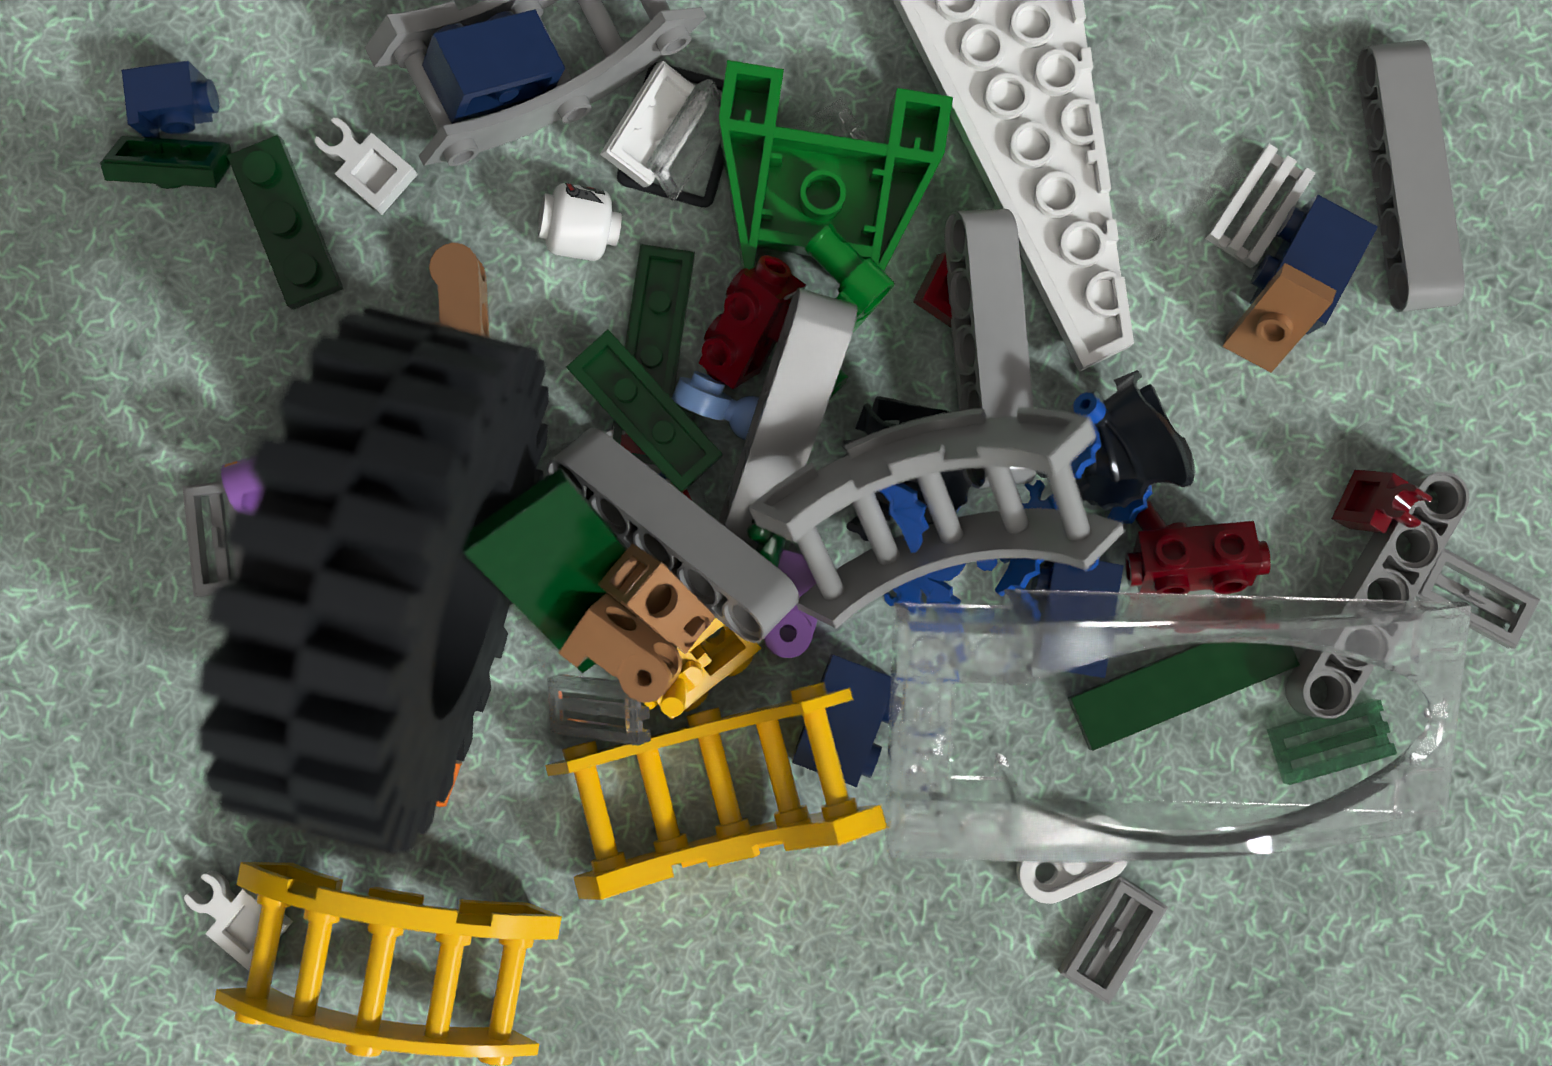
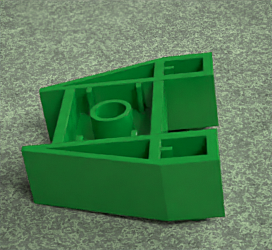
[719,60,953,271]

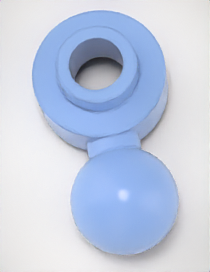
[672,371,759,440]

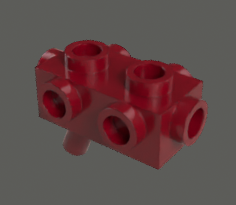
[698,255,806,389]
[1125,501,1271,599]

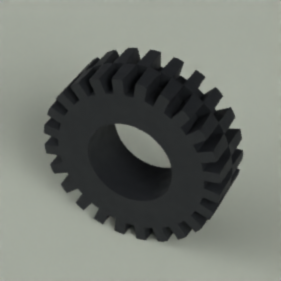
[197,307,549,856]

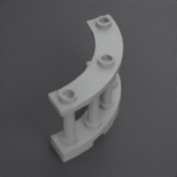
[365,0,706,166]
[748,407,1125,629]

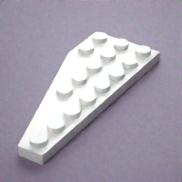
[893,0,1134,372]

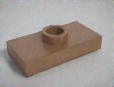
[1223,263,1336,373]

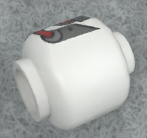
[537,183,622,261]

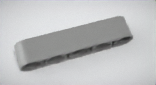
[1357,40,1465,312]
[944,209,1036,489]
[718,288,857,550]
[547,428,799,643]
[1285,472,1469,719]

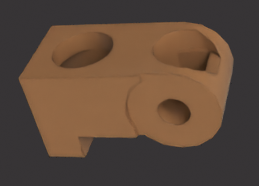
[429,243,489,337]
[598,543,716,654]
[558,593,682,703]

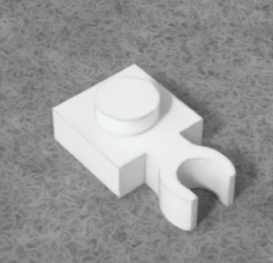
[315,118,418,215]
[184,871,293,971]

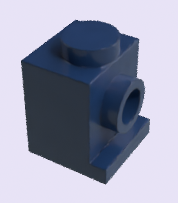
[121,61,219,138]

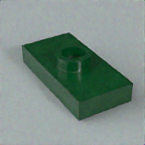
[100,136,232,189]

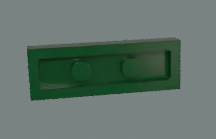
[227,135,344,310]
[566,329,723,493]

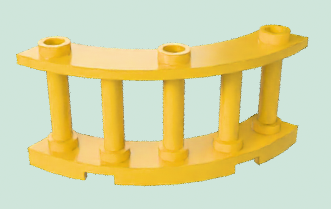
[545,682,887,900]
[214,862,562,1066]

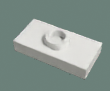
[600,61,706,187]

